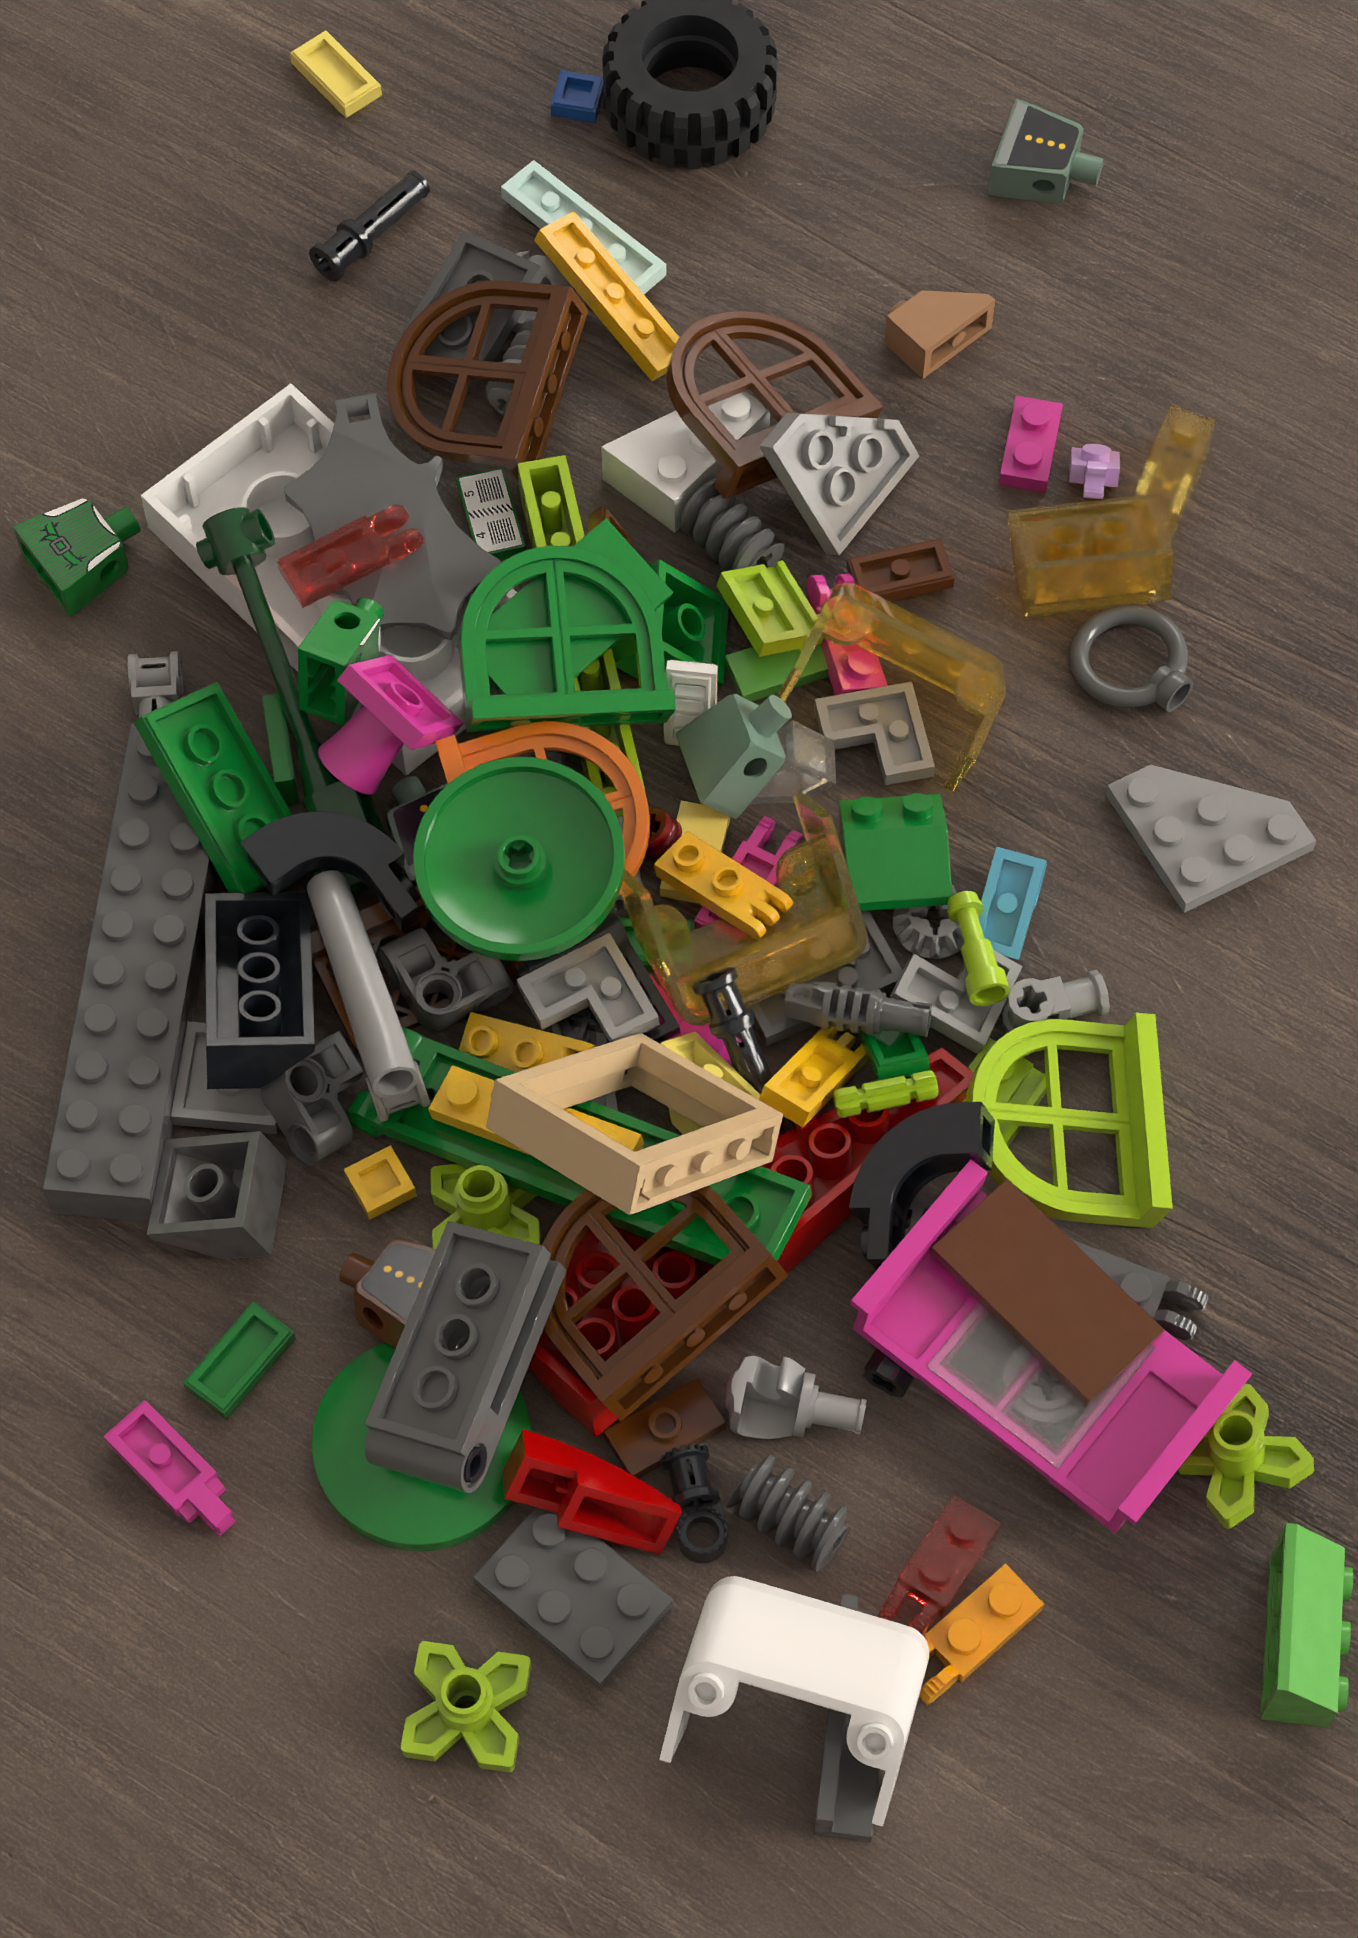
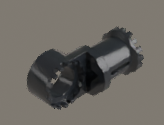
[660,1443,728,1563]

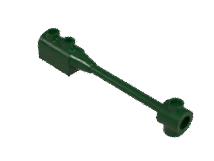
[196,507,400,895]

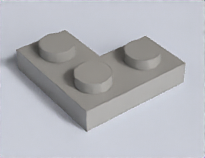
[814,682,935,785]
[516,933,660,1042]
[889,950,1023,1054]

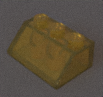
[1007,494,1174,617]

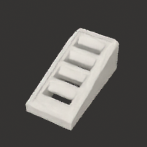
[664,660,718,746]

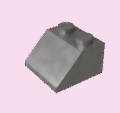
[147,1131,288,1260]

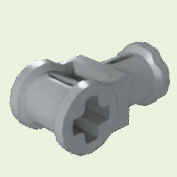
[128,651,183,718]
[1001,970,1110,1033]

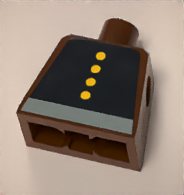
[340,1239,436,1349]

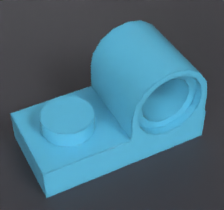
[979,847,1047,960]

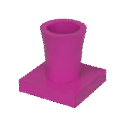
[318,655,464,795]

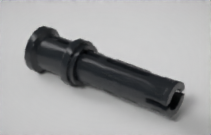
[309,170,430,282]
[691,967,785,1120]

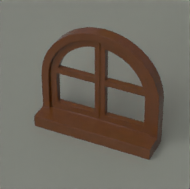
[387,280,588,480]
[666,311,883,499]
[542,1186,789,1422]

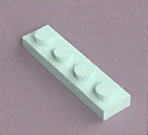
[501,160,666,294]

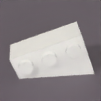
[601,391,770,533]

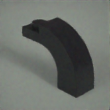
[241,812,420,931]
[849,1102,995,1270]

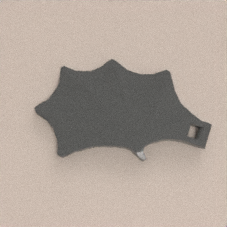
[284,393,501,640]

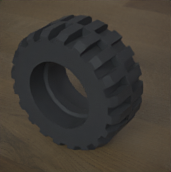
[602,0,778,169]

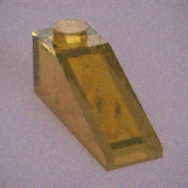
[1115,404,1217,565]

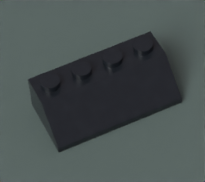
[205,892,315,1089]

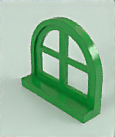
[459,546,676,732]

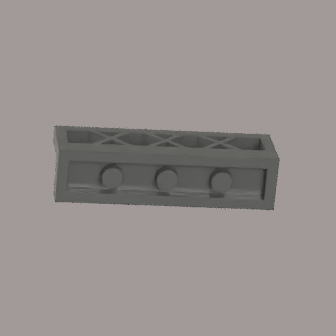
[814,1594,896,1842]

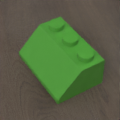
[1260,1523,1353,1727]

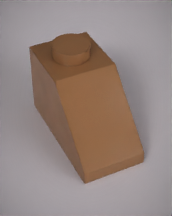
[884,290,995,379]

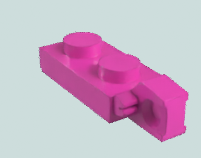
[103,1400,236,1537]

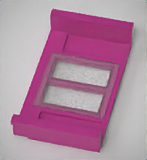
[850,1159,1252,1534]

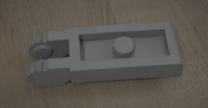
[1070,1238,1209,1340]

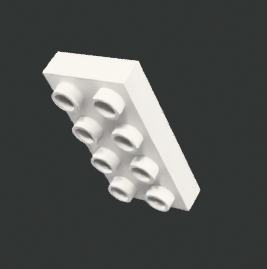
[141,384,517,776]

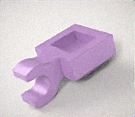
[1069,444,1120,499]

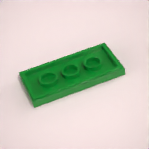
[456,518,674,695]
[133,682,292,893]

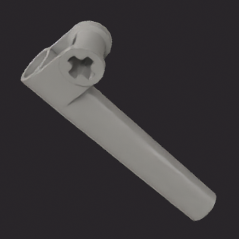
[307,870,431,1122]

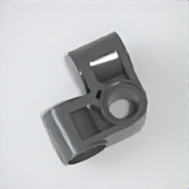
[378,926,516,1031]
[261,1031,363,1165]

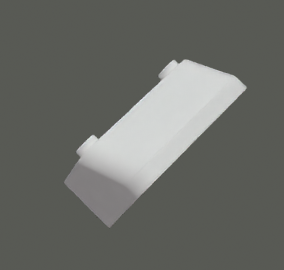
[659,1576,929,1827]

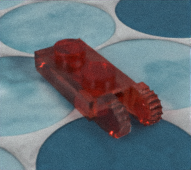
[277,504,424,608]
[878,1494,1001,1637]

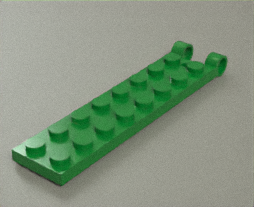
[346,1027,812,1266]

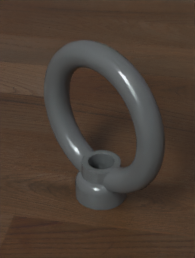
[1069,605,1194,712]

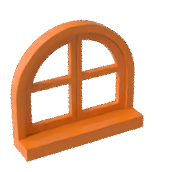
[435,721,650,896]

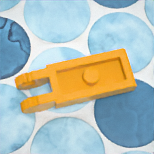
[919,1563,1044,1705]

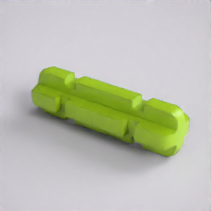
[834,1070,938,1118]

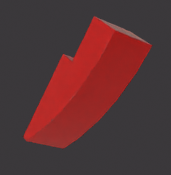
[503,1429,682,1555]

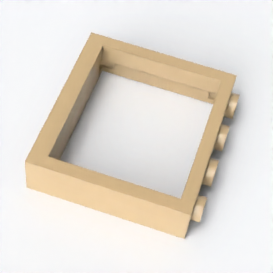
[486,1033,783,1215]

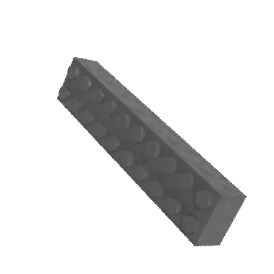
[43,724,218,1222]

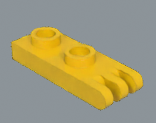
[654,831,793,940]
[459,1012,597,1072]
[759,1027,868,1127]

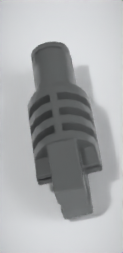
[784,982,932,1037]

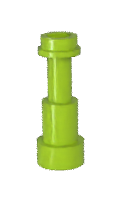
[947,891,1010,1006]

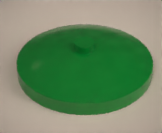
[413,757,625,961]
[312,1343,531,1552]

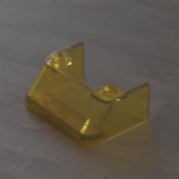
[777,583,1006,792]
[620,791,867,1026]

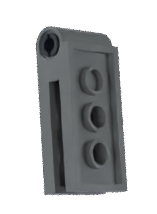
[365,1221,567,1493]

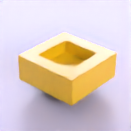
[344,1145,417,1220]

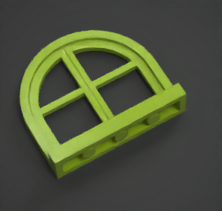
[966,1012,1173,1228]

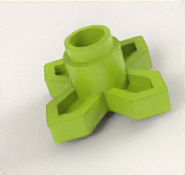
[431,1164,542,1249]
[1177,1384,1314,1529]
[401,1641,531,1772]

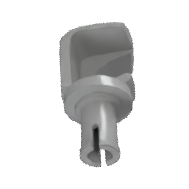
[725,1356,867,1439]

